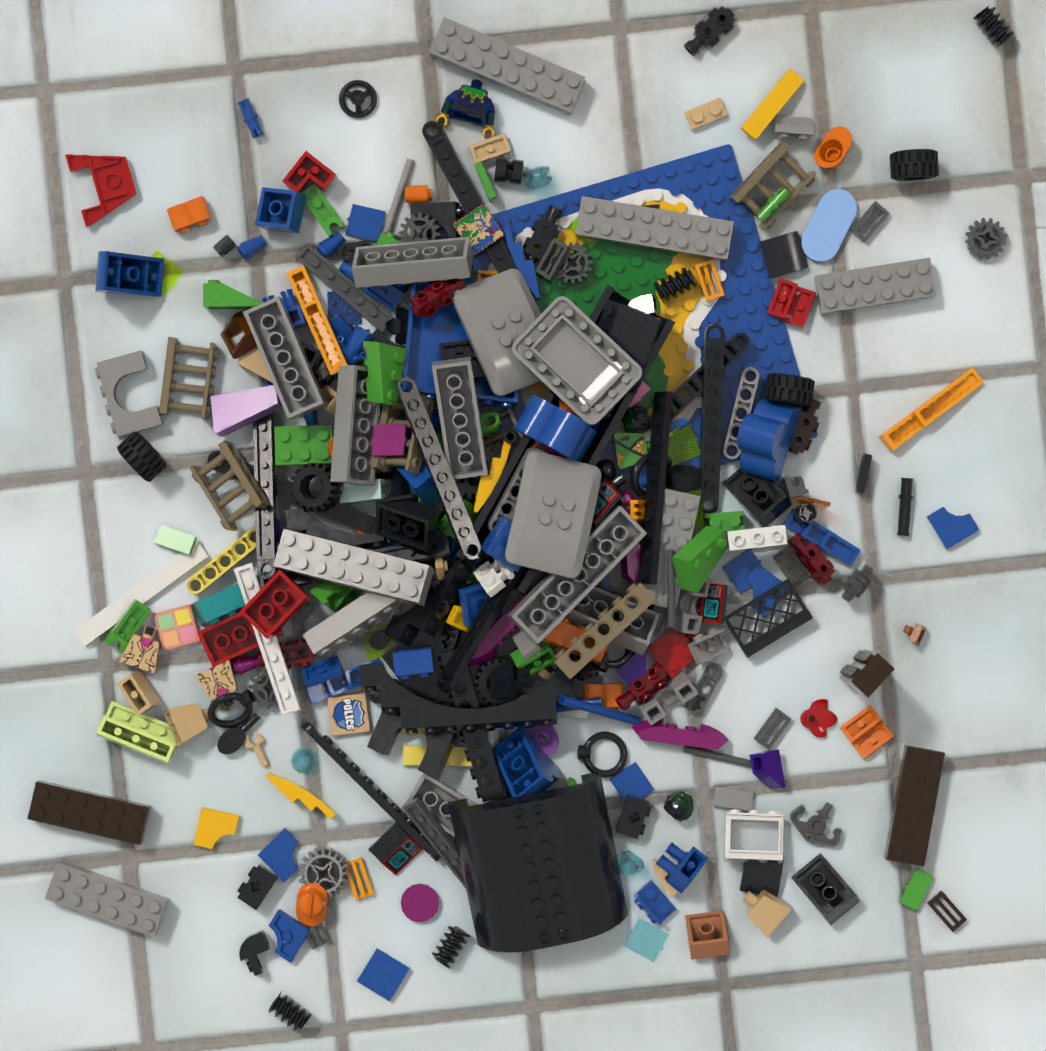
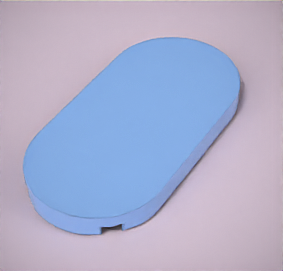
[801,189,857,262]

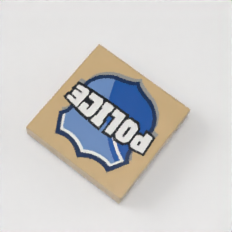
[327,693,370,736]

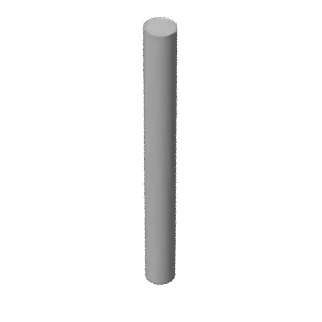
[383,158,414,233]

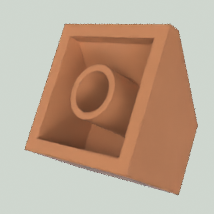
[685,910,729,960]

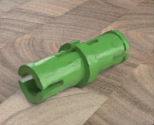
[756,187,791,223]

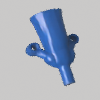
[336,324,375,365]

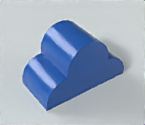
[95,251,164,297]
[514,395,597,462]
[737,398,801,482]
[492,727,561,797]

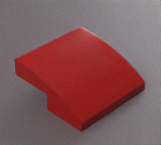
[767,278,816,329]

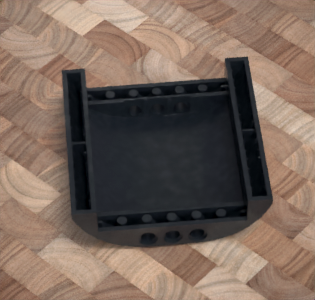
[448,771,628,953]

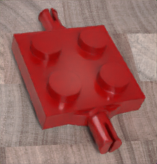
[646,628,700,678]

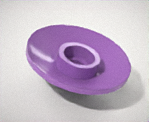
[525,725,559,755]

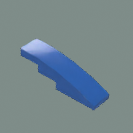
[503,225,540,299]
[782,508,861,566]
[304,658,383,704]

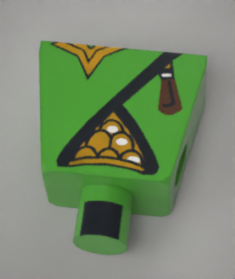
[613,433,650,470]

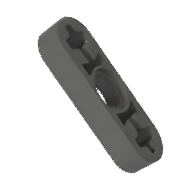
[687,663,723,714]

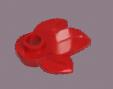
[800,699,838,737]

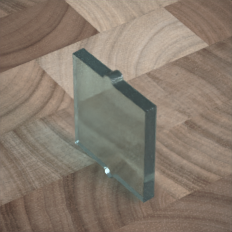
[624,918,669,962]

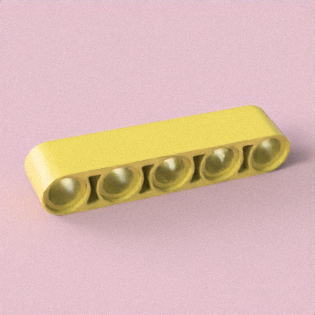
[187,528,256,594]

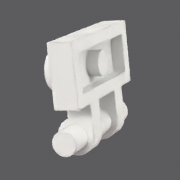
[473,558,515,597]

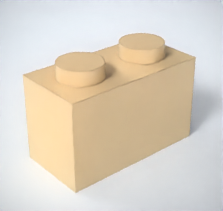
[117,670,161,716]

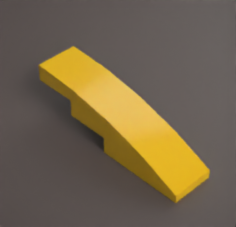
[740,69,805,141]
[472,441,511,515]
[265,772,337,819]

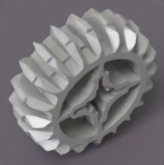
[298,847,350,898]

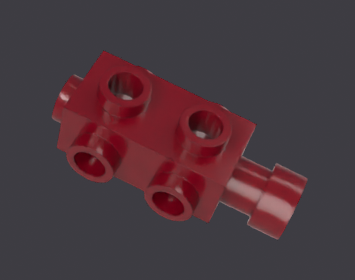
[410,279,466,319]
[787,532,836,586]
[258,639,317,669]
[615,664,668,711]

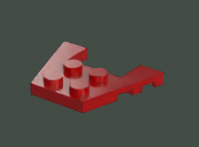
[65,154,137,227]

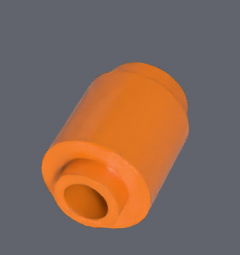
[405,185,432,204]

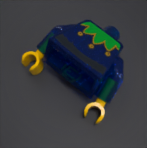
[436,79,496,138]

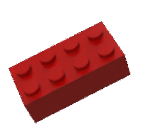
[197,613,284,667]

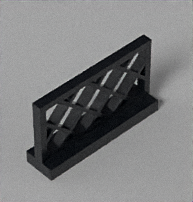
[724,578,813,658]

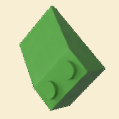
[203,280,262,309]

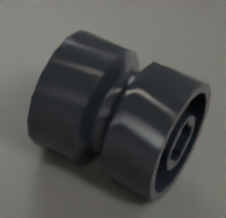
[494,157,524,185]

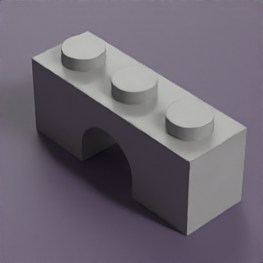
[670,578,711,635]
[636,671,699,725]

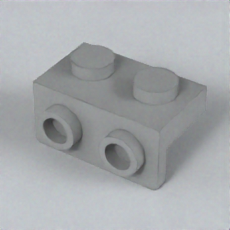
[773,115,814,140]
[687,627,730,666]

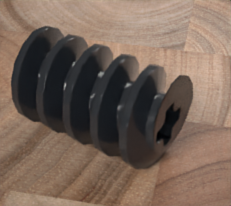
[973,6,1015,48]
[654,267,698,303]
[431,926,471,969]
[268,991,312,1031]

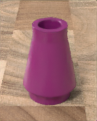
[231,655,260,675]

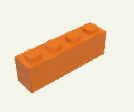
[542,618,608,664]

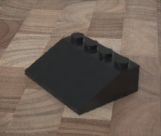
[597,299,663,393]

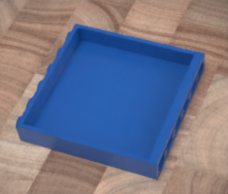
[401,280,519,409]

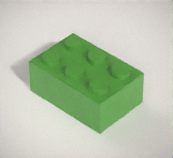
[274,425,334,466]

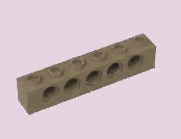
[554,583,656,679]

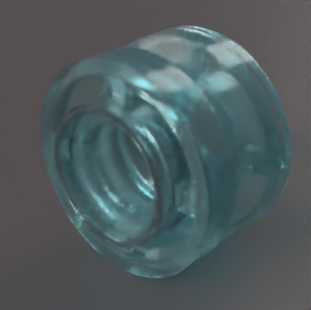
[523,166,553,190]

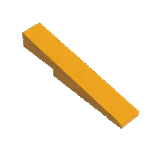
[286,265,348,376]
[879,367,984,452]

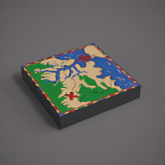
[451,203,505,256]

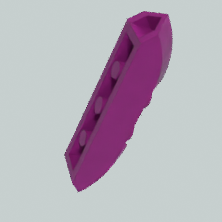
[615,488,642,585]
[468,595,527,666]
[632,719,729,750]

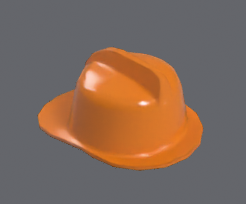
[814,127,852,169]
[296,883,328,926]

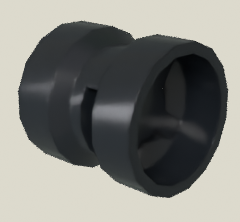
[793,503,817,524]
[369,631,389,650]

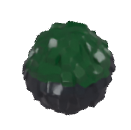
[621,405,651,433]
[663,791,694,822]

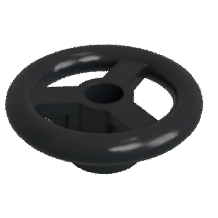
[339,80,377,118]

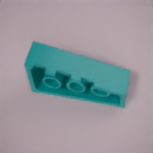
[191,571,267,625]

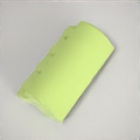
[96,701,177,764]

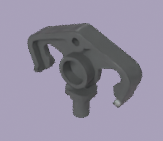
[790,802,841,846]

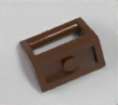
[221,311,257,359]

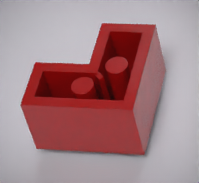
[282,151,337,193]

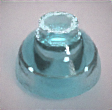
[291,747,318,774]
[619,851,644,877]

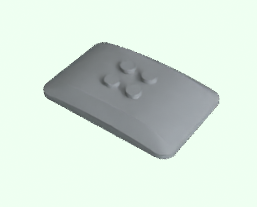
[452,269,541,396]
[512,296,642,425]
[505,451,601,578]

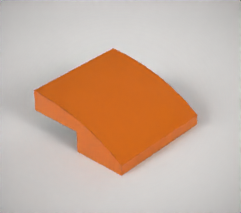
[840,705,894,760]

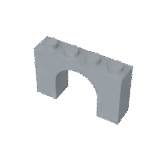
[95,350,164,437]

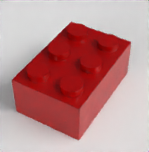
[239,569,311,640]

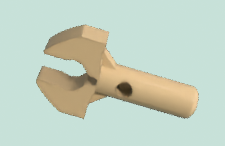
[245,732,269,767]

